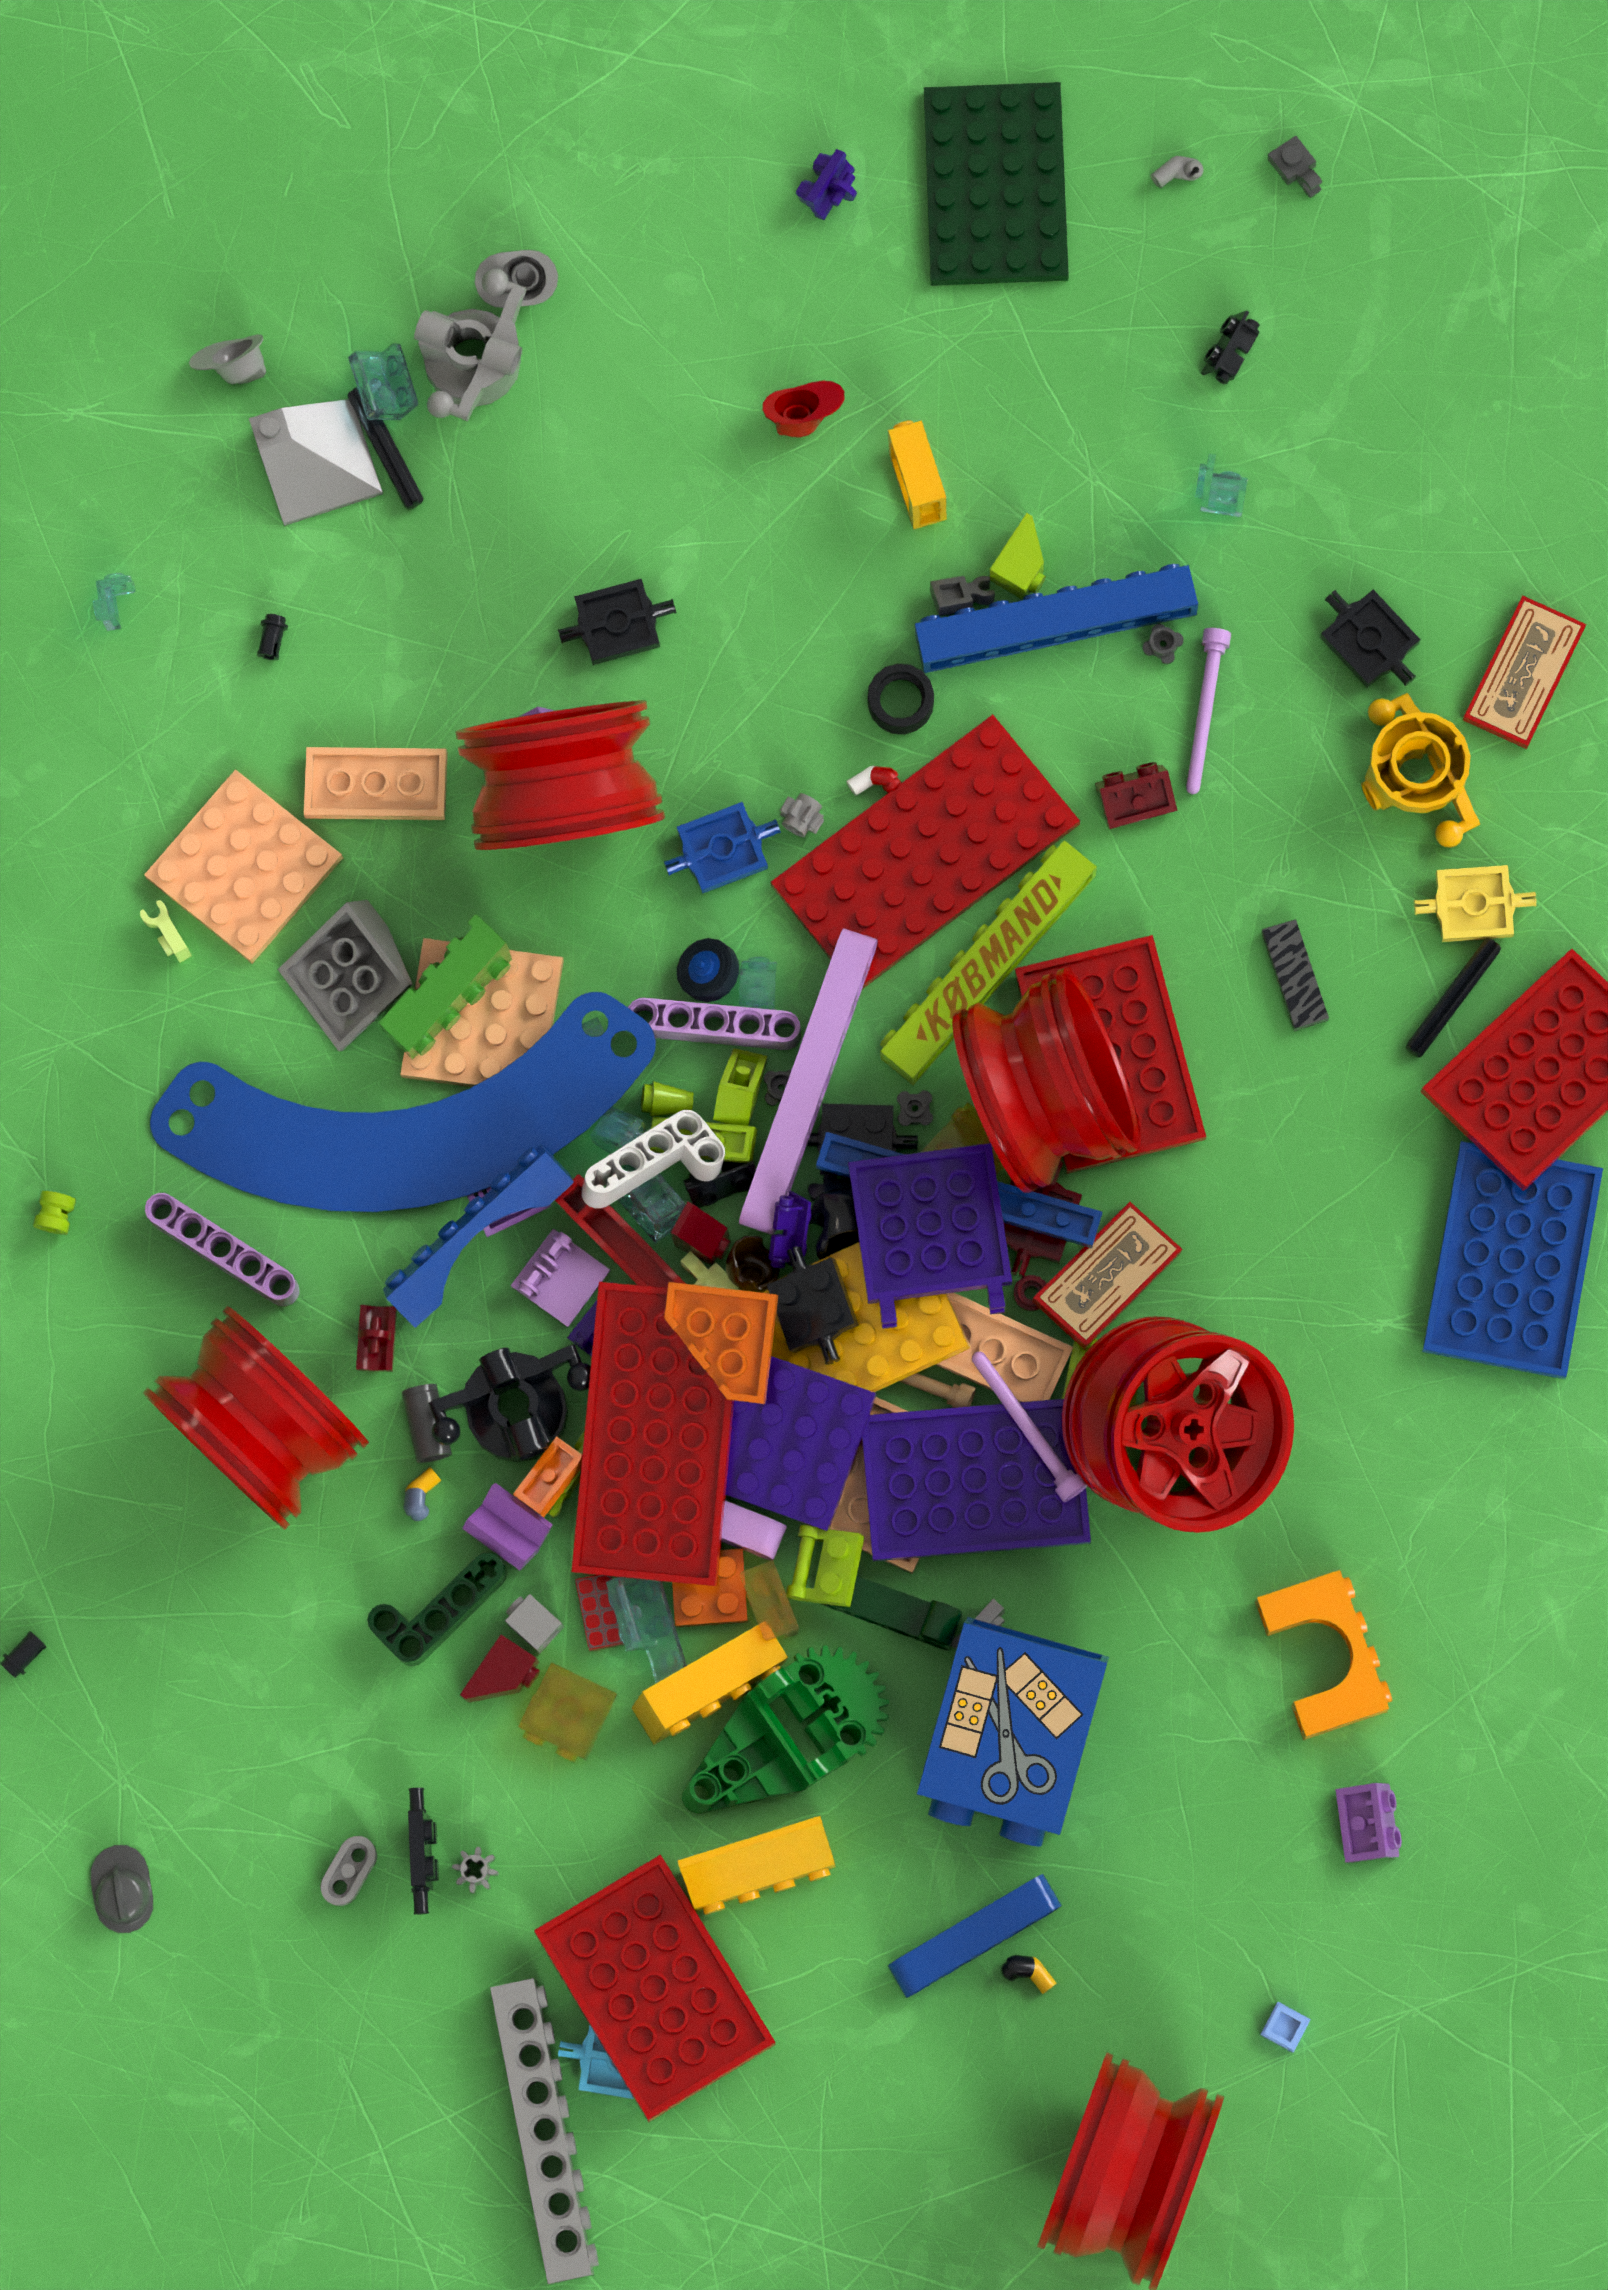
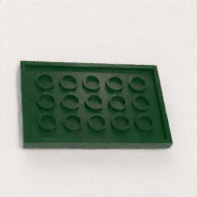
[924,82,1069,286]

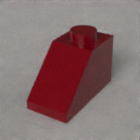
[671,1201,731,1265]
[460,1635,540,1703]

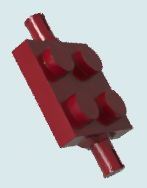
[1004,1161,1082,1277]

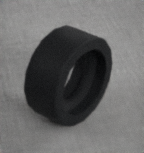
[867,664,934,734]

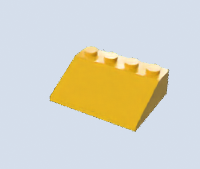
[678,1816,836,1915]

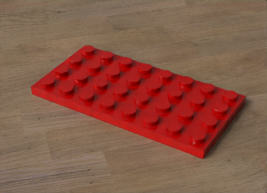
[771,714,1080,989]
[571,1282,734,1586]

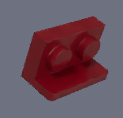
[1095,762,1178,829]

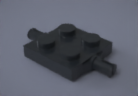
[558,579,676,665]
[1320,589,1421,688]
[806,1103,918,1177]
[767,1246,859,1365]
[408,1788,439,1915]

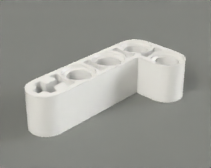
[582,1110,725,1208]

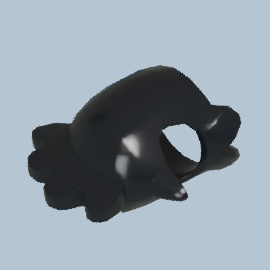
[808,1173,859,1260]

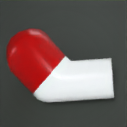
[846,766,901,796]

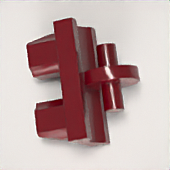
[356,1305,397,1372]

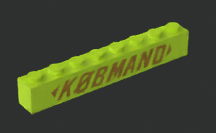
[880,840,1097,1086]

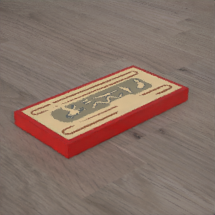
[1463,595,1587,749]
[1032,1202,1183,1350]

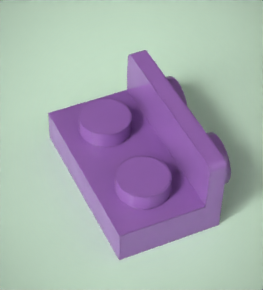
[1335,1783,1402,1863]

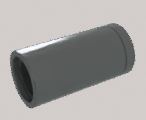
[402,1384,452,1463]

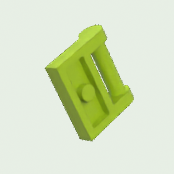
[786,1525,864,1607]

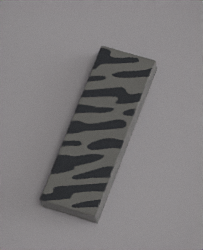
[1261,919,1329,1031]

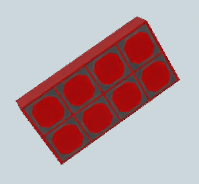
[575,1575,625,1651]

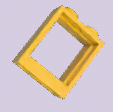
[888,420,947,530]

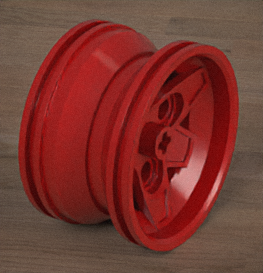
[455,700,665,850]
[952,967,1141,1193]
[143,1306,369,1530]
[1062,1316,1294,1533]
[1037,2052,1224,2290]

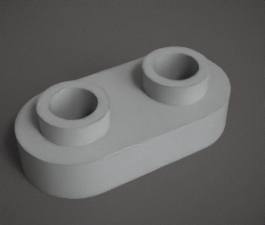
[320,1836,377,1906]

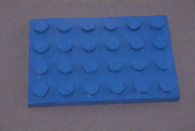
[1422,1141,1603,1379]

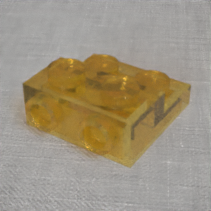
[518,1662,617,1763]

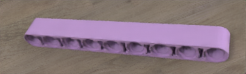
[739,928,878,1235]

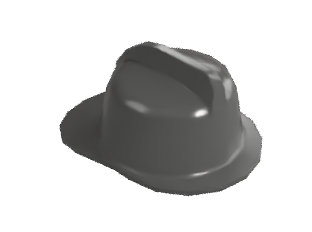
[91,1845,153,1933]

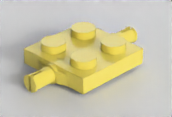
[1414,865,1536,942]

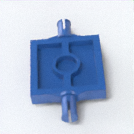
[664,802,781,894]

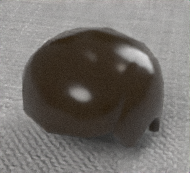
[726,1236,780,1293]

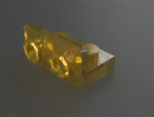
[740,1560,799,1641]

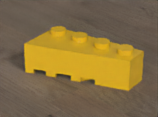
[632,1621,788,1745]

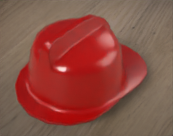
[762,380,845,438]

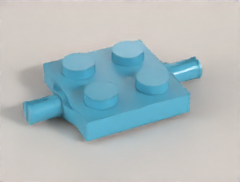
[558,2025,634,2099]

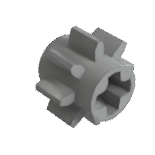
[780,793,824,837]
[452,1847,499,1894]

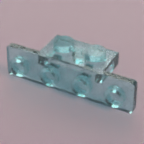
[606,1577,687,1683]

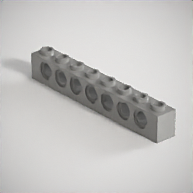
[490,1978,599,2284]

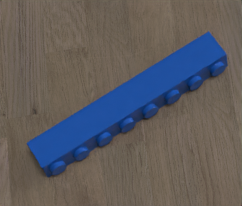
[915,564,1198,673]

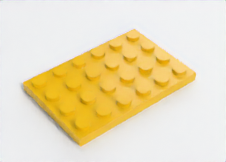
[764,1242,970,1392]

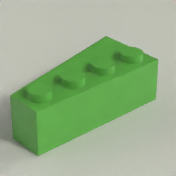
[379,914,512,1060]

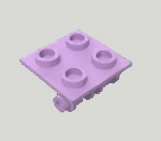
[510,1229,611,1327]

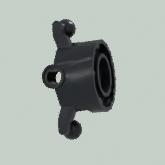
[428,1344,591,1462]

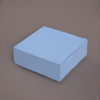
[1260,2002,1311,2053]

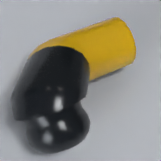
[1001,1955,1057,1994]

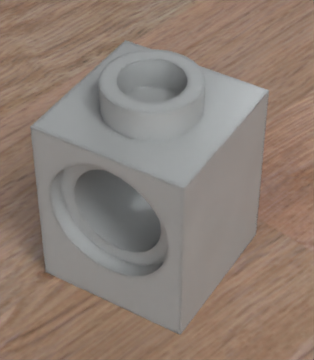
[505,1594,564,1654]

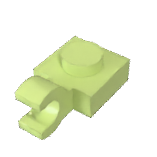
[140,900,192,963]
[680,1251,741,1290]

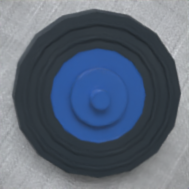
[677,938,739,1002]

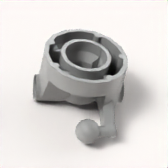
[414,269,527,421]

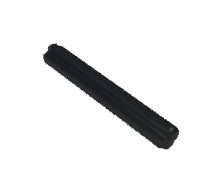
[348,387,423,509]
[1406,938,1501,1057]

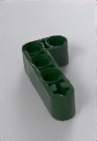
[367,1552,507,1666]
[820,1576,962,1651]

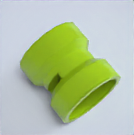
[33,1191,76,1235]

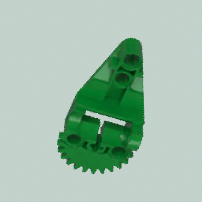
[682,1645,889,1814]

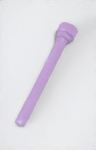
[1186,628,1231,794]
[972,1352,1087,1502]

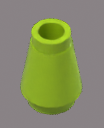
[641,1081,694,1116]

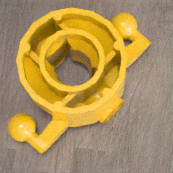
[1361,693,1480,848]

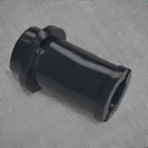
[257,614,288,660]
[0,1631,46,1678]

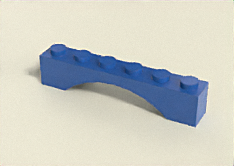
[383,1144,574,1328]

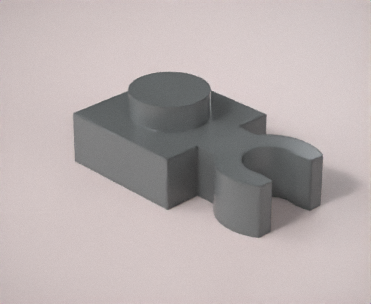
[930,576,995,616]

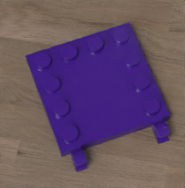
[848,1143,1012,1329]

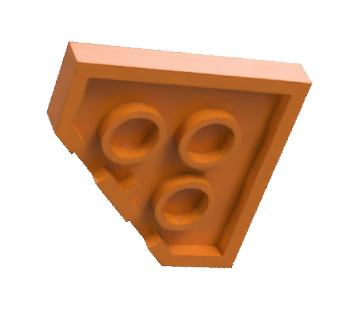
[664,1282,778,1404]

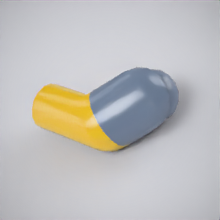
[404,1467,441,1521]

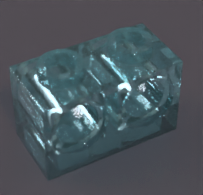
[618,1165,686,1243]

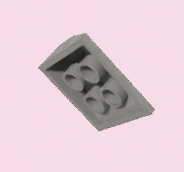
[249,399,383,526]
[277,900,412,1052]

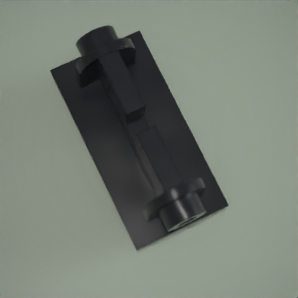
[1201,310,1260,384]
[683,1161,756,1208]

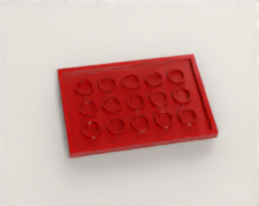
[1015,935,1206,1174]
[1421,948,1608,1191]
[534,1854,776,2123]

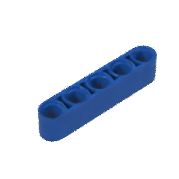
[888,1874,1062,1998]

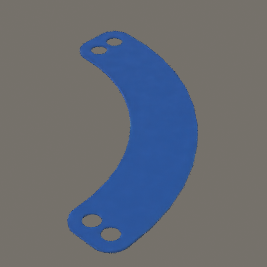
[150,992,656,1212]

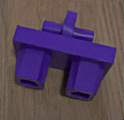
[796,149,857,220]

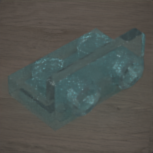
[348,343,418,420]
[1195,453,1248,517]

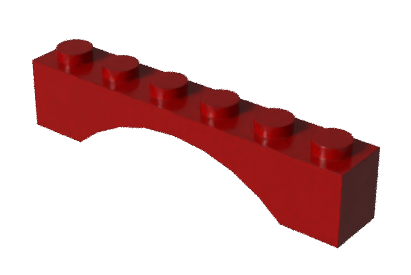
[555,1174,686,1288]

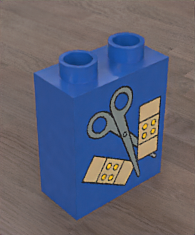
[917,1617,1109,1847]

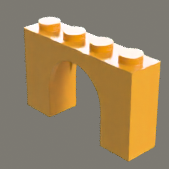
[1255,1570,1392,1740]

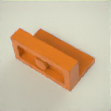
[513,1436,582,1518]

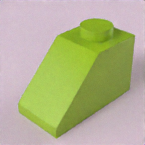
[990,513,1046,600]
[713,1048,768,1126]

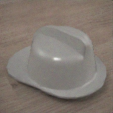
[475,250,558,308]
[189,334,266,384]

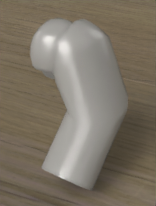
[1150,156,1203,188]

